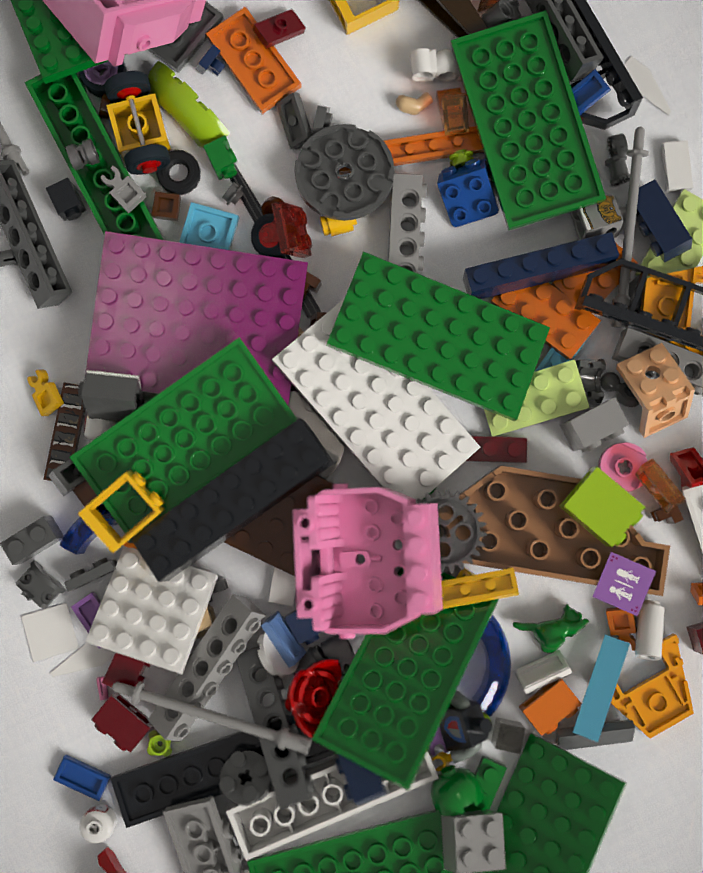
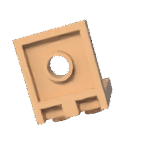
[616,343,695,438]

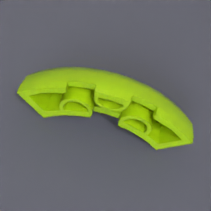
[148,61,230,148]

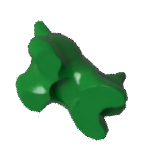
[513,604,589,653]

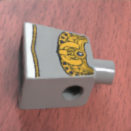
[570,194,627,240]

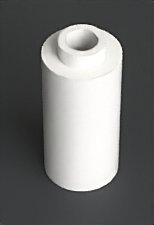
[635,600,665,660]

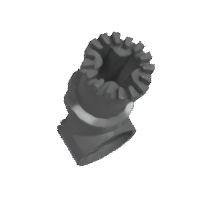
[605,133,630,186]

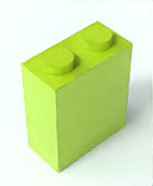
[559,466,645,547]

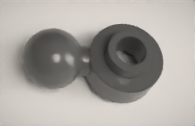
[600,372,639,407]

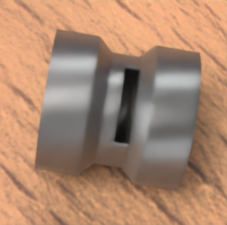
[66,138,100,171]

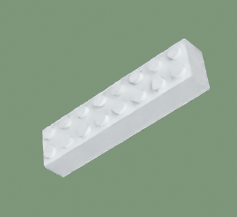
[226,751,439,861]

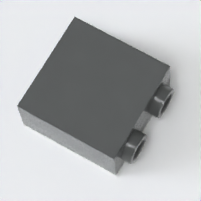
[78,370,144,422]

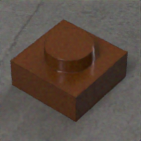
[152,192,181,221]

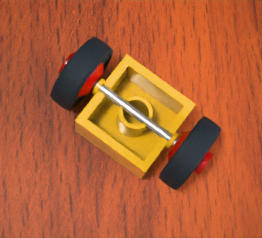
[104,71,171,175]

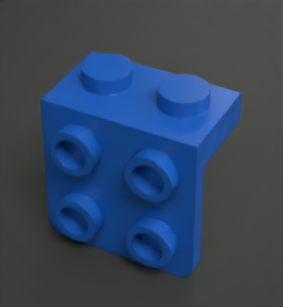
[437,158,499,227]

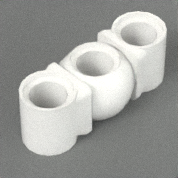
[410,48,462,82]

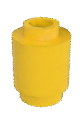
[320,216,357,237]

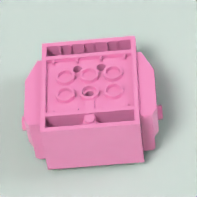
[43,0,206,67]
[293,484,443,639]

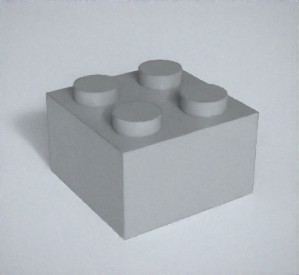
[560,397,630,453]
[441,810,506,873]

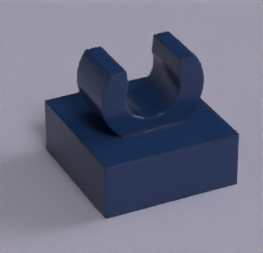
[195,44,225,76]

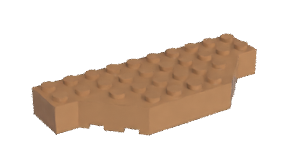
[439,466,670,596]

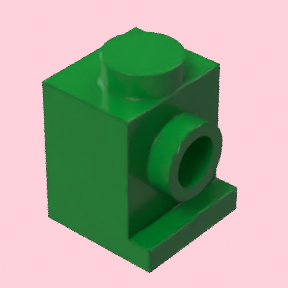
[203,135,238,180]

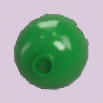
[430,765,484,816]

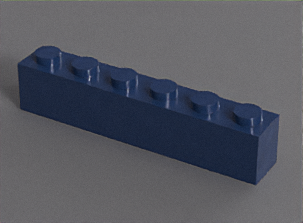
[463,232,619,299]

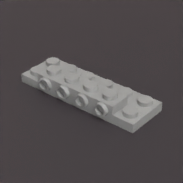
[163,796,249,873]

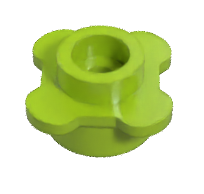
[449,149,473,168]
[147,730,172,757]

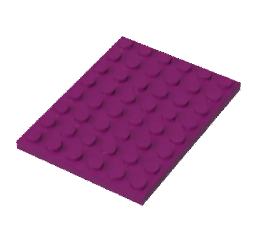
[85,231,308,405]

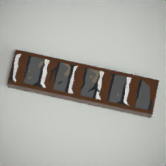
[43,382,85,481]

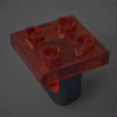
[251,201,312,258]

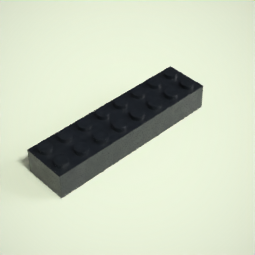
[131,418,334,582]

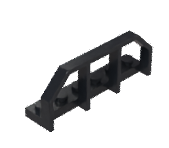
[570,0,643,130]
[575,258,703,351]

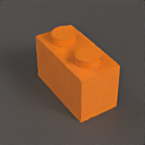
[519,678,581,736]

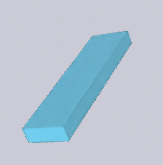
[572,635,630,742]

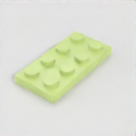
[635,189,703,278]
[484,359,590,437]

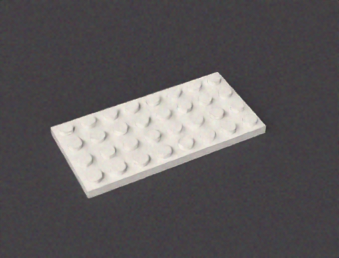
[272,298,480,504]

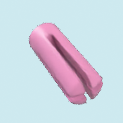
[96,676,109,700]

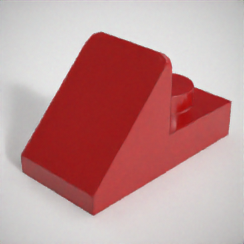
[670,447,703,491]

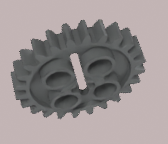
[416,489,487,574]

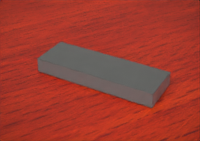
[556,720,635,750]

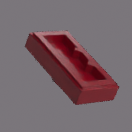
[252,9,306,49]

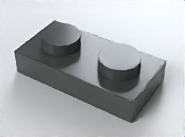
[276,92,313,150]
[64,558,117,592]

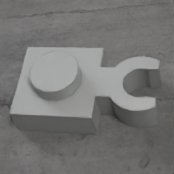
[101,166,147,213]

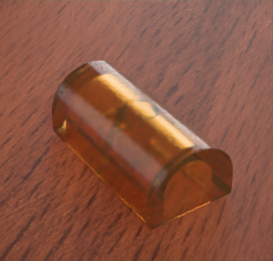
[635,459,686,514]

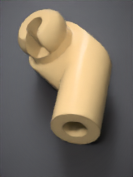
[396,92,433,115]

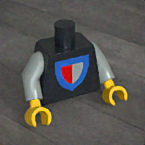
[432,690,492,771]

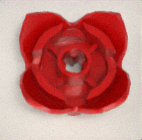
[285,659,342,737]

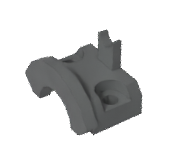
[576,359,606,403]
[16,560,66,609]

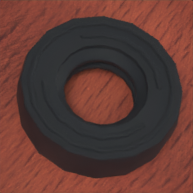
[156,150,201,195]

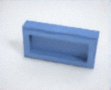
[261,611,306,668]

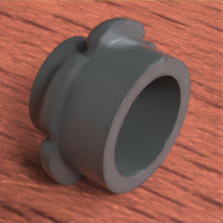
[222,182,244,205]

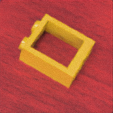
[329,0,399,35]
[78,470,165,553]

